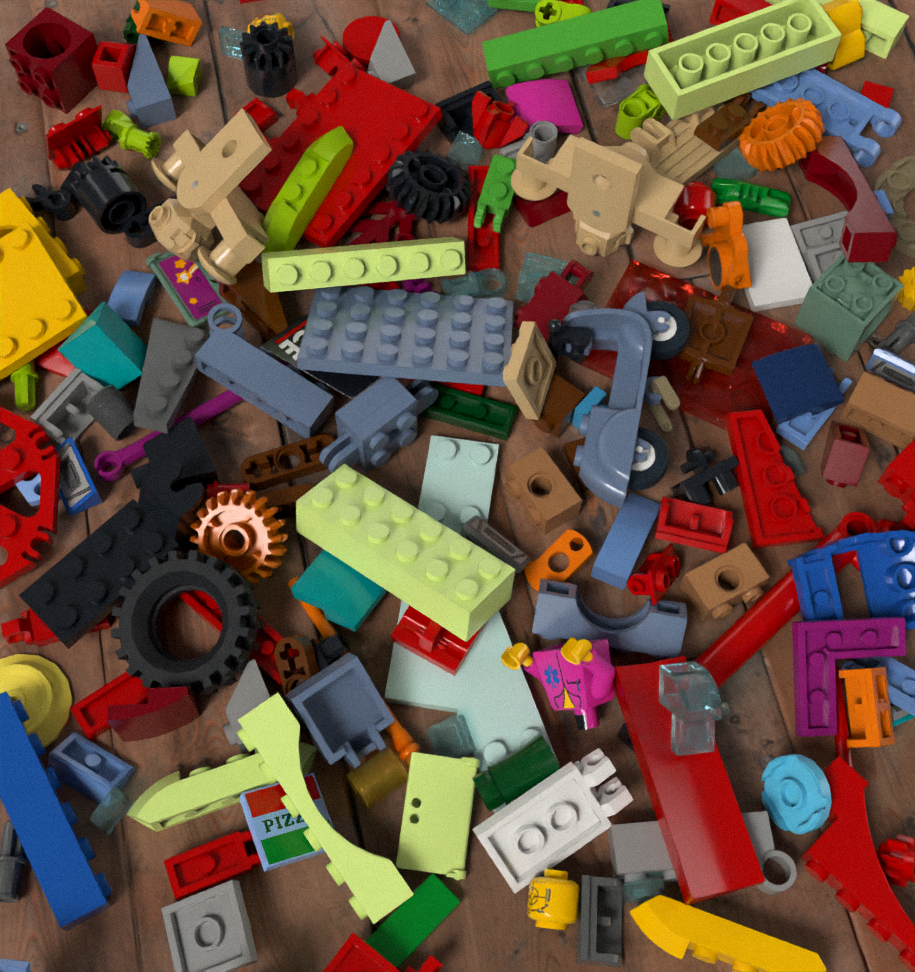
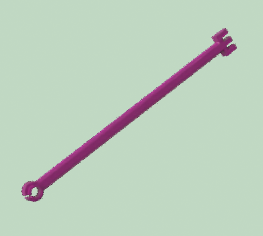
[94,278,438,482]

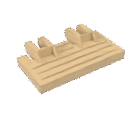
[630,102,741,186]

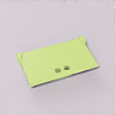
[396,752,480,880]

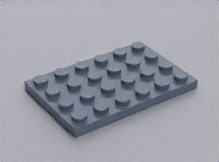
[297,286,513,387]

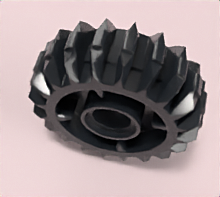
[386,149,471,224]

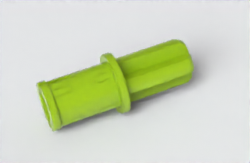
[11,359,39,411]

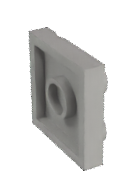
[161,880,259,972]

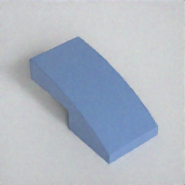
[108,270,157,327]

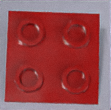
[46,105,112,171]

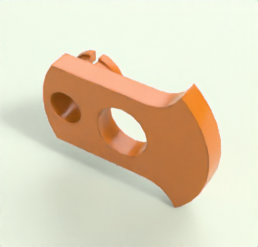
[524,529,594,592]

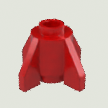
[472,90,530,150]

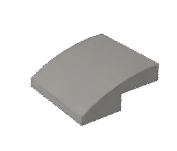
[790,210,876,281]

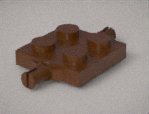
[676,285,754,384]

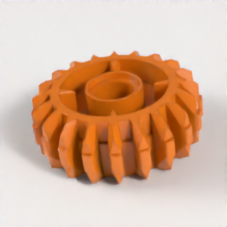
[739,98,825,172]
[189,489,288,585]

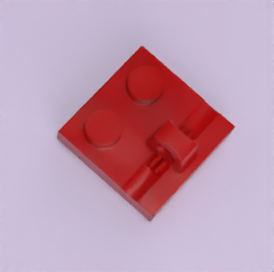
[390,605,488,676]

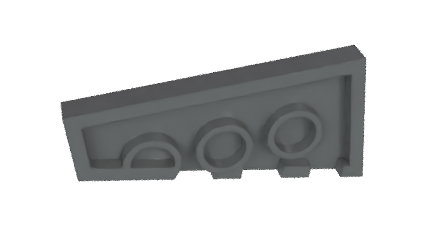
[133,318,210,434]

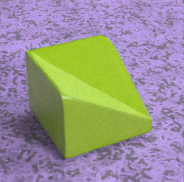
[167,56,203,97]

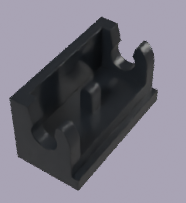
[436,80,503,147]

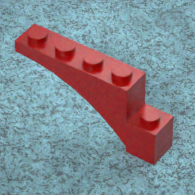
[800,756,915,972]

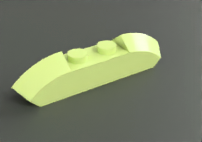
[127,742,317,832]

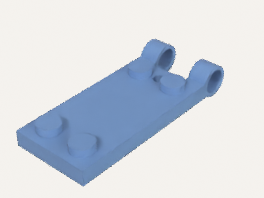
[748,68,902,167]

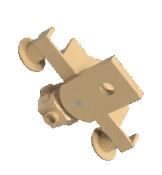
[149,108,272,285]
[511,134,706,268]

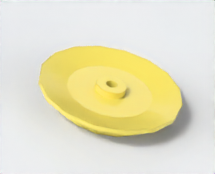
[0,654,73,748]

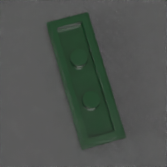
[419,382,517,441]

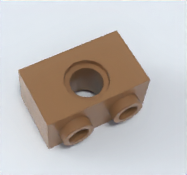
[504,447,582,535]
[679,542,770,623]

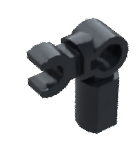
[25,162,82,221]

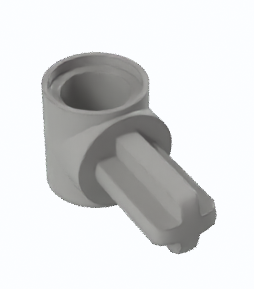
[499,121,558,163]

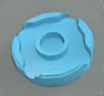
[761,754,832,834]

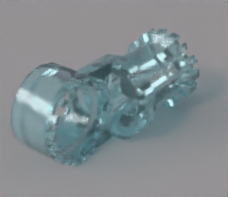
[441,267,506,299]

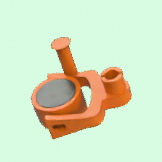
[698,201,752,291]

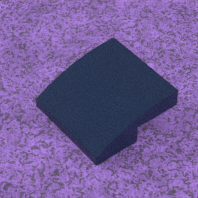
[751,343,845,425]

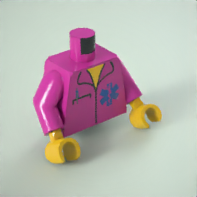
[501,637,616,730]

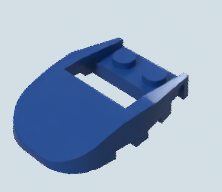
[787,530,915,630]

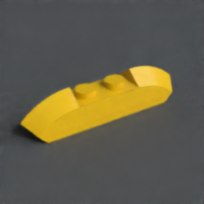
[629,895,827,972]

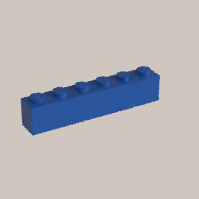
[0,691,113,931]

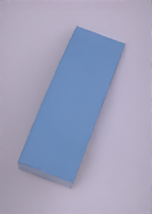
[591,492,660,591]

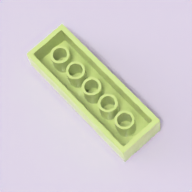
[644,0,842,121]
[296,464,515,642]

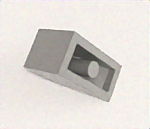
[366,20,416,90]
[223,659,270,754]

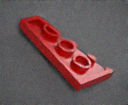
[725,409,825,549]

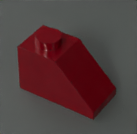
[820,421,870,488]

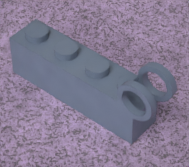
[195,303,334,439]

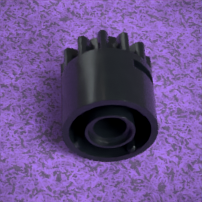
[240,21,297,98]
[70,155,147,234]

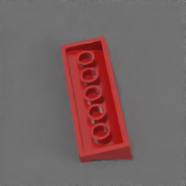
[613,655,765,905]

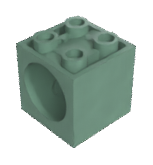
[794,254,904,363]

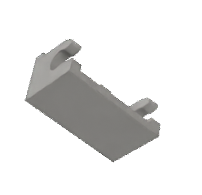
[30,367,104,446]

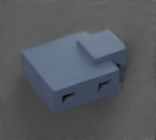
[284,653,395,768]

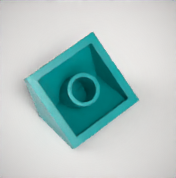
[57,302,148,390]

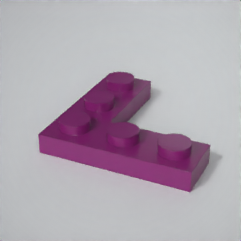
[792,617,906,737]

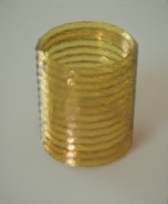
[346,747,408,809]

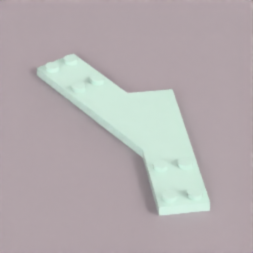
[384,435,560,814]

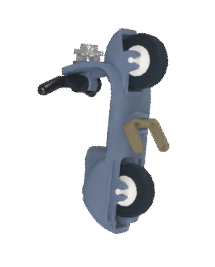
[548,291,690,509]

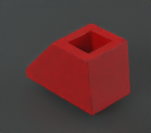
[91,40,137,94]

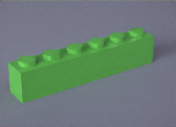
[482,0,669,89]

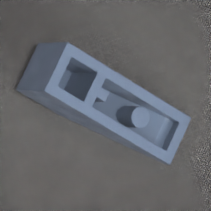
[126,34,177,129]

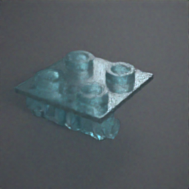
[426,0,501,35]

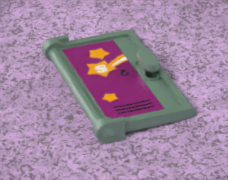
[146,251,232,329]

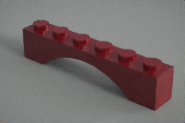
[799,136,897,262]

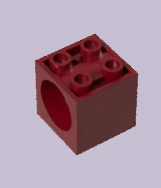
[5,7,98,114]

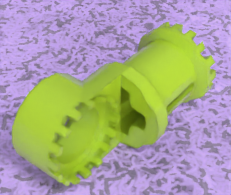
[101,110,162,159]

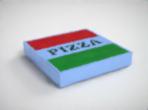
[239,773,335,872]

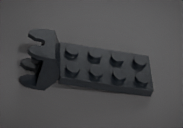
[19,462,204,649]

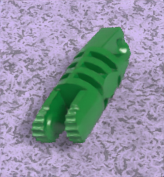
[711,178,792,218]

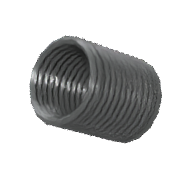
[86,385,138,441]

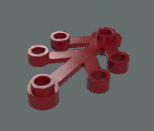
[346,200,417,246]

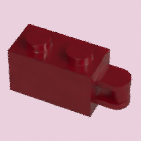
[513,259,594,345]

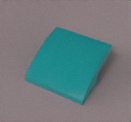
[291,549,387,632]

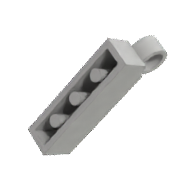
[607,811,797,895]

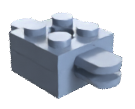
[319,377,439,473]

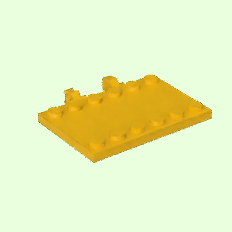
[0,221,88,380]

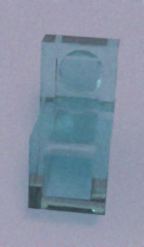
[659,661,722,756]

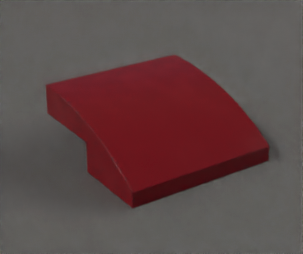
[107,686,200,742]

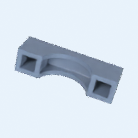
[532,579,687,660]

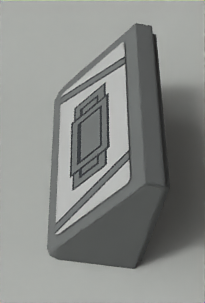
[460,515,531,579]

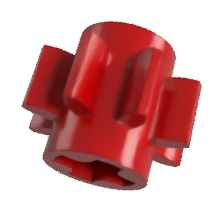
[876,833,915,888]

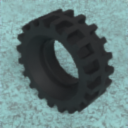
[111,550,264,697]

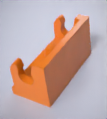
[131,0,202,47]
[838,667,895,748]

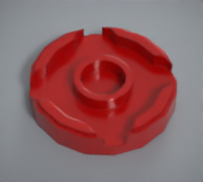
[343,16,401,67]

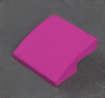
[505,79,583,138]

